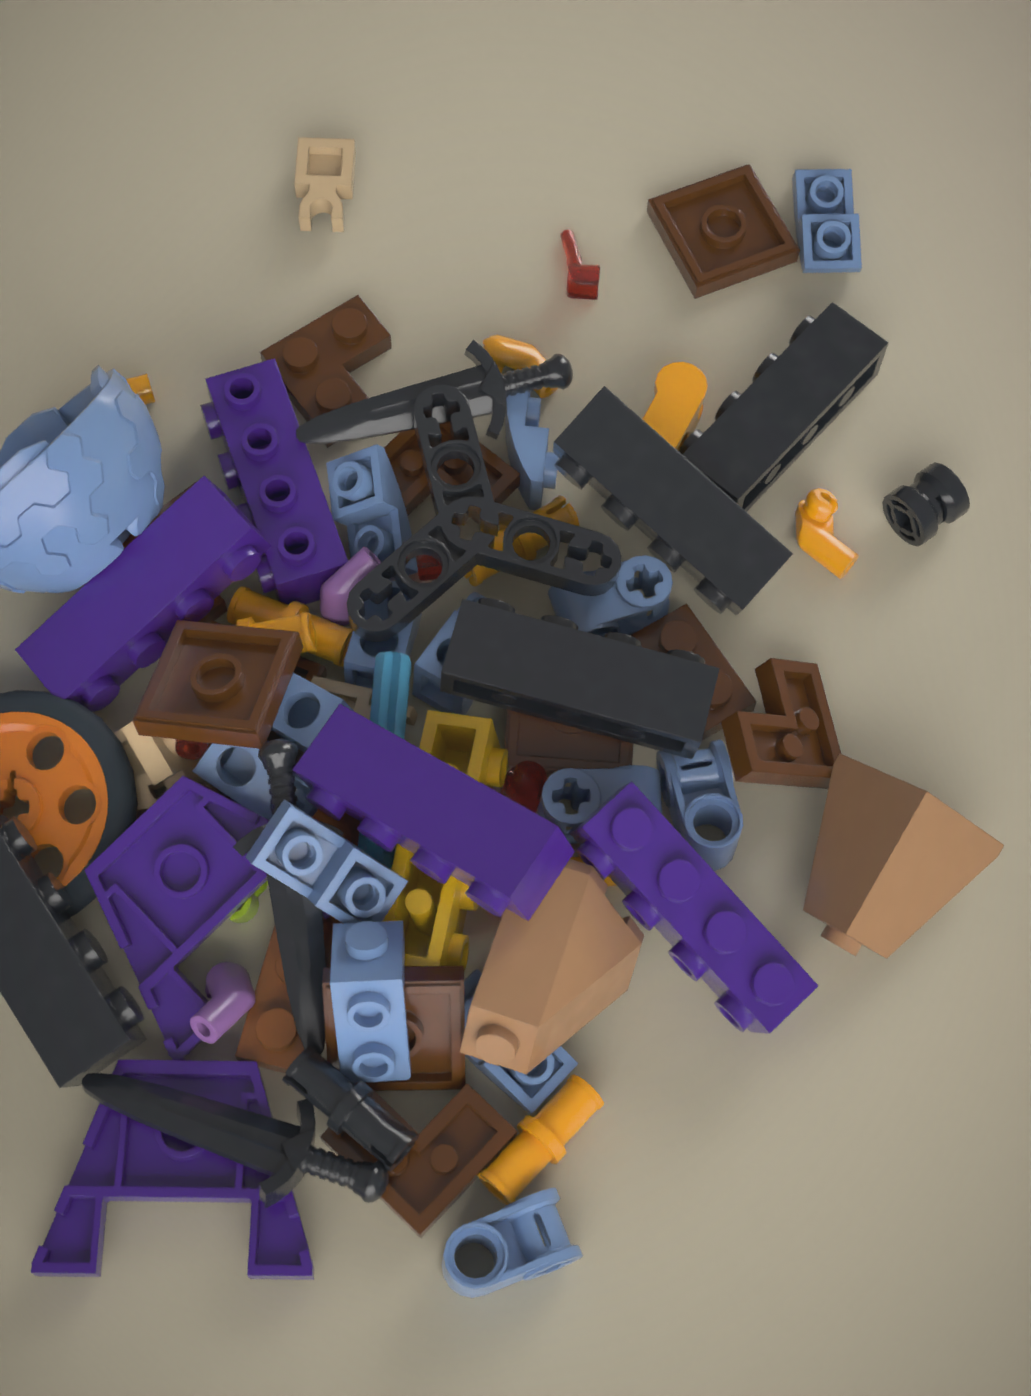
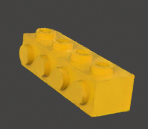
[382,710,508,972]

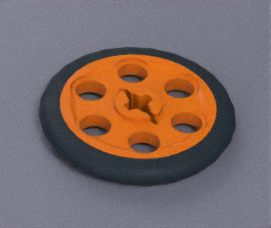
[0,690,138,917]

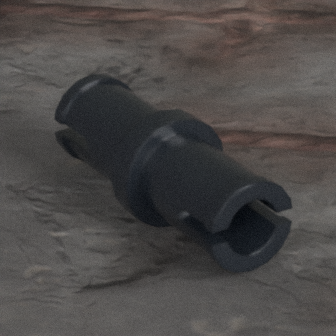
[282,1046,419,1172]

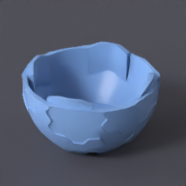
[0,365,165,594]

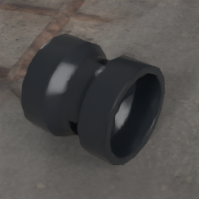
[882,462,970,546]

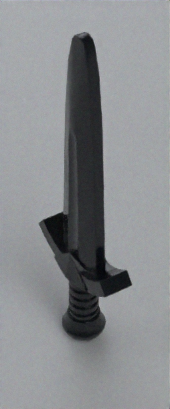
[296,340,573,444]
[233,739,344,1055]
[82,1073,389,1208]

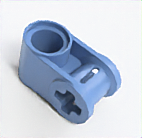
[548,555,673,637]
[656,739,743,871]
[537,765,663,844]
[441,1188,583,1298]

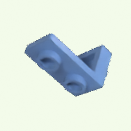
[330,920,411,1083]

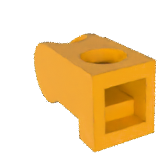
[642,362,708,451]

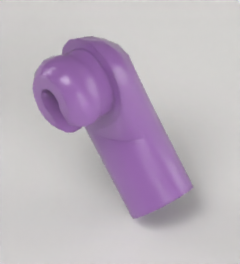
[320,547,381,626]
[190,962,255,1044]

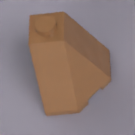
[803,753,1004,959]
[460,859,644,1074]

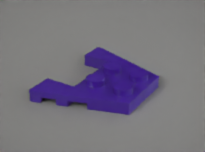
[85,776,331,1060]
[31,1059,315,1280]

